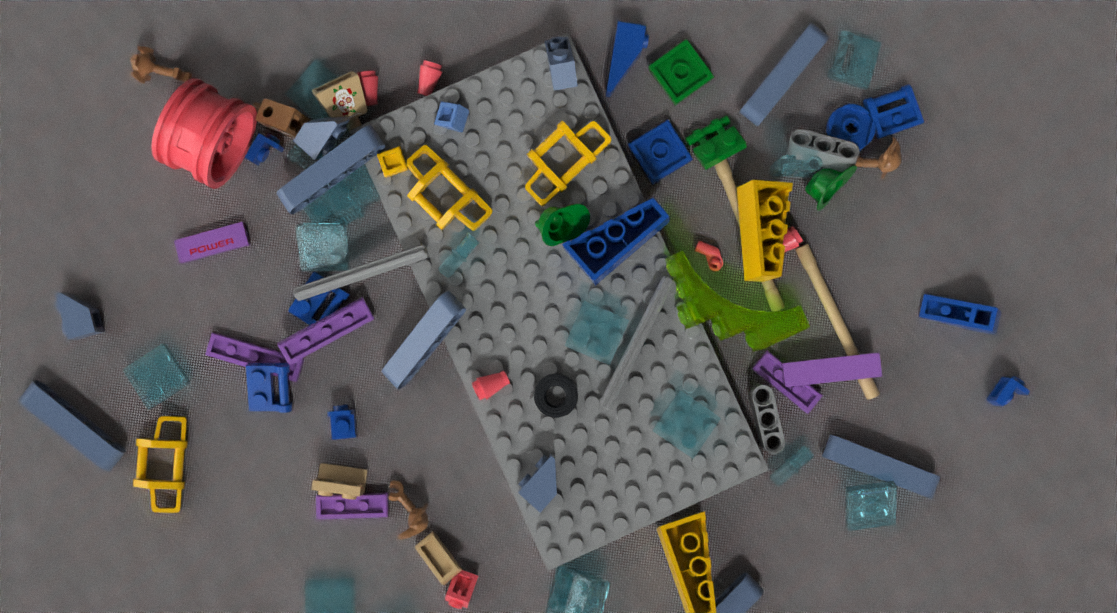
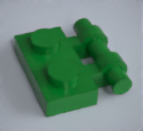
[685,115,747,170]

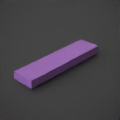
[277,297,374,365]
[205,332,304,382]
[782,352,882,387]

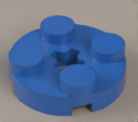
[826,104,876,151]

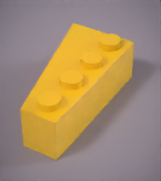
[737,180,793,282]
[656,511,716,613]

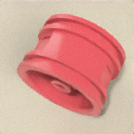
[151,78,257,189]

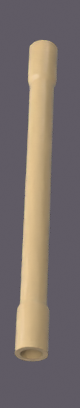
[714,159,785,313]
[795,244,880,400]

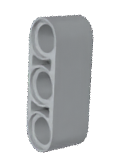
[787,129,859,173]
[748,384,785,454]

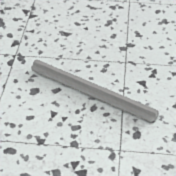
[293,245,428,301]
[599,276,674,410]

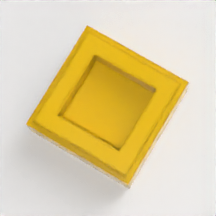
[377,146,408,178]

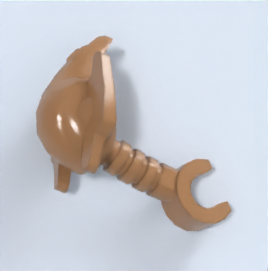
[130,46,192,84]
[856,137,902,179]
[388,481,429,540]

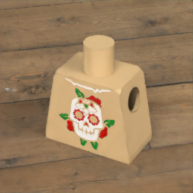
[311,71,368,133]

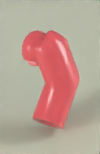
[694,240,723,271]

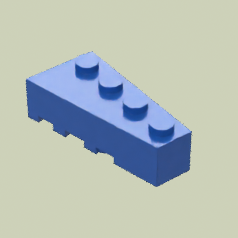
[562,198,670,285]

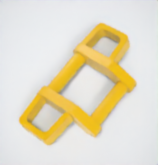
[525,121,611,206]
[407,145,493,231]
[133,416,188,513]

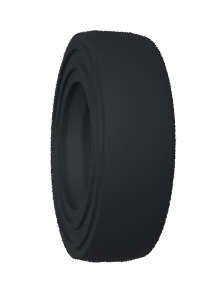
[534,374,578,418]

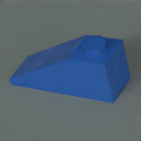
[606,21,649,97]
[919,294,1002,335]

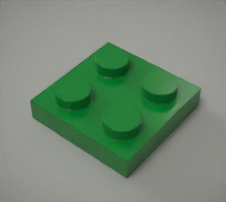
[648,39,714,106]

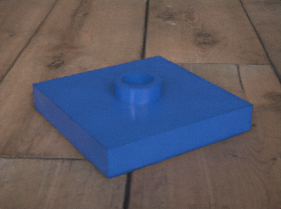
[628,120,693,185]

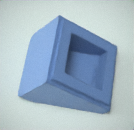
[434,101,469,132]

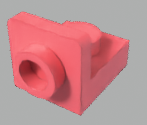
[445,570,478,609]

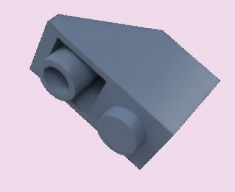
[544,36,578,91]
[293,116,350,160]
[55,292,105,340]
[518,453,557,513]

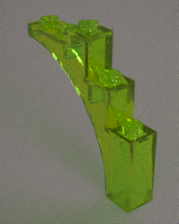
[665,250,810,352]

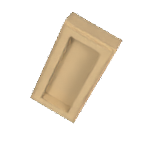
[415,531,463,585]

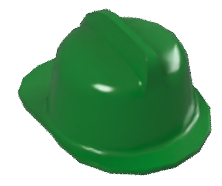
[805,165,857,211]
[535,204,590,246]

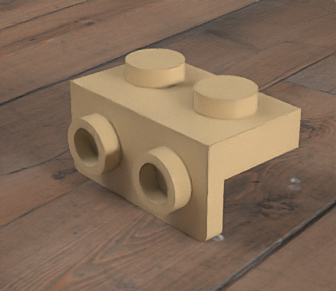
[311,463,368,500]

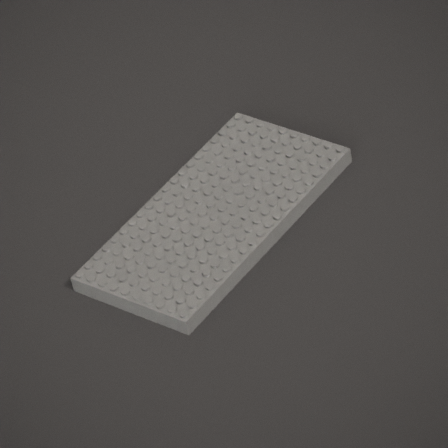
[350,33,769,571]

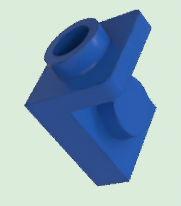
[244,133,284,166]
[986,376,1030,407]
[327,405,357,440]

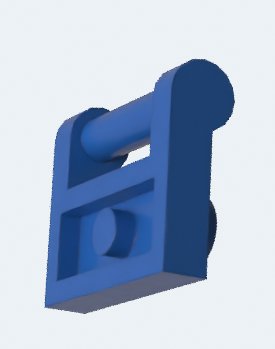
[863,84,924,140]
[288,271,350,325]
[246,363,292,413]

